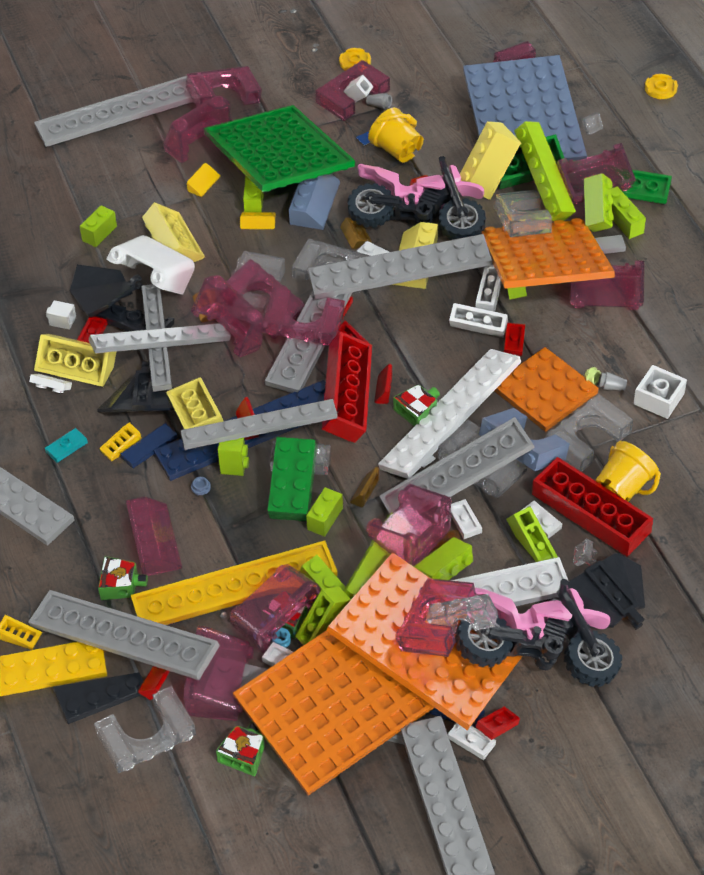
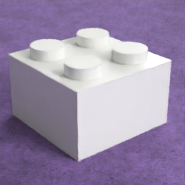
[634,365,687,419]

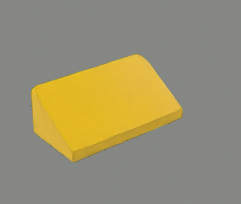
[187,163,220,197]
[240,212,276,229]

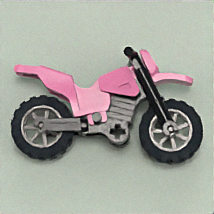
[348,156,486,240]
[454,579,622,687]

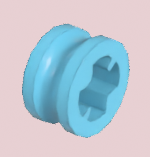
[272,628,291,648]

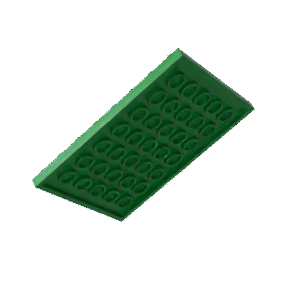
[204,105,355,192]

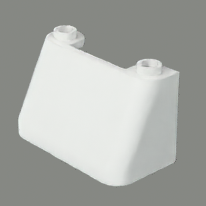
[106,235,195,295]

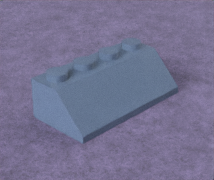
[289,174,340,230]

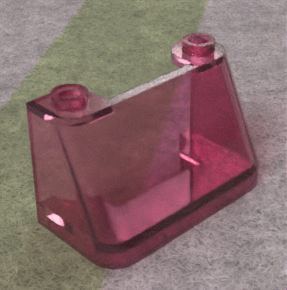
[164,96,232,163]
[556,143,636,204]
[570,261,644,310]
[191,275,264,357]
[366,483,451,567]
[230,564,321,654]
[184,626,254,721]

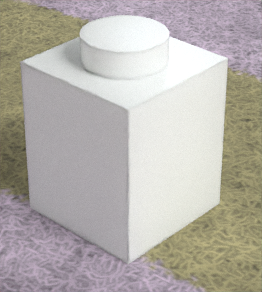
[344,75,373,103]
[46,300,76,330]

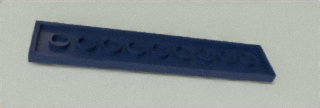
[154,380,326,481]

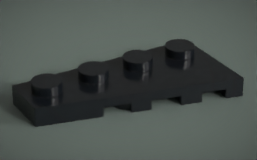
[94,304,174,332]
[53,672,144,724]

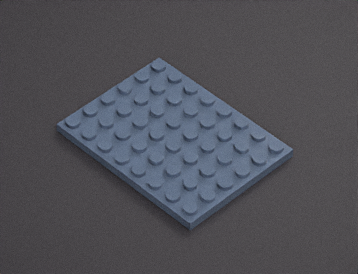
[463,55,587,162]

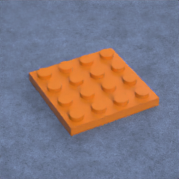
[494,347,599,432]

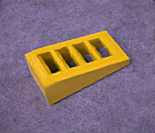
[99,422,141,462]
[0,615,42,650]

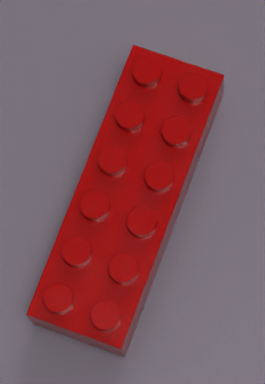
[322,331,372,443]
[532,457,654,557]

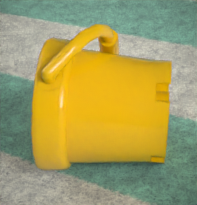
[368,107,424,163]
[595,441,661,502]

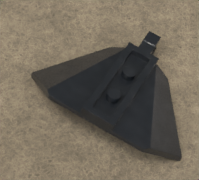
[70,264,143,317]
[97,361,175,412]
[568,553,645,630]

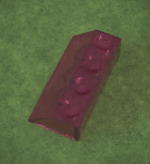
[126,497,182,576]

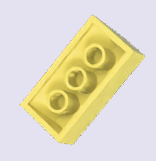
[460,121,521,199]
[142,202,205,262]
[392,222,438,289]
[34,334,117,387]
[166,377,223,429]

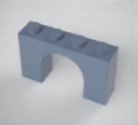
[479,408,570,471]

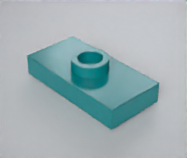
[45,428,88,463]

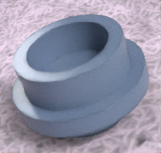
[191,477,211,495]

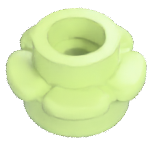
[584,367,601,385]

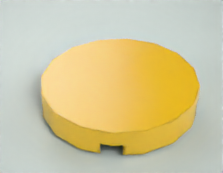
[339,48,371,73]
[645,74,678,99]

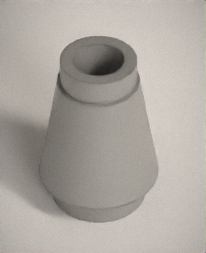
[366,93,392,109]
[598,371,627,391]

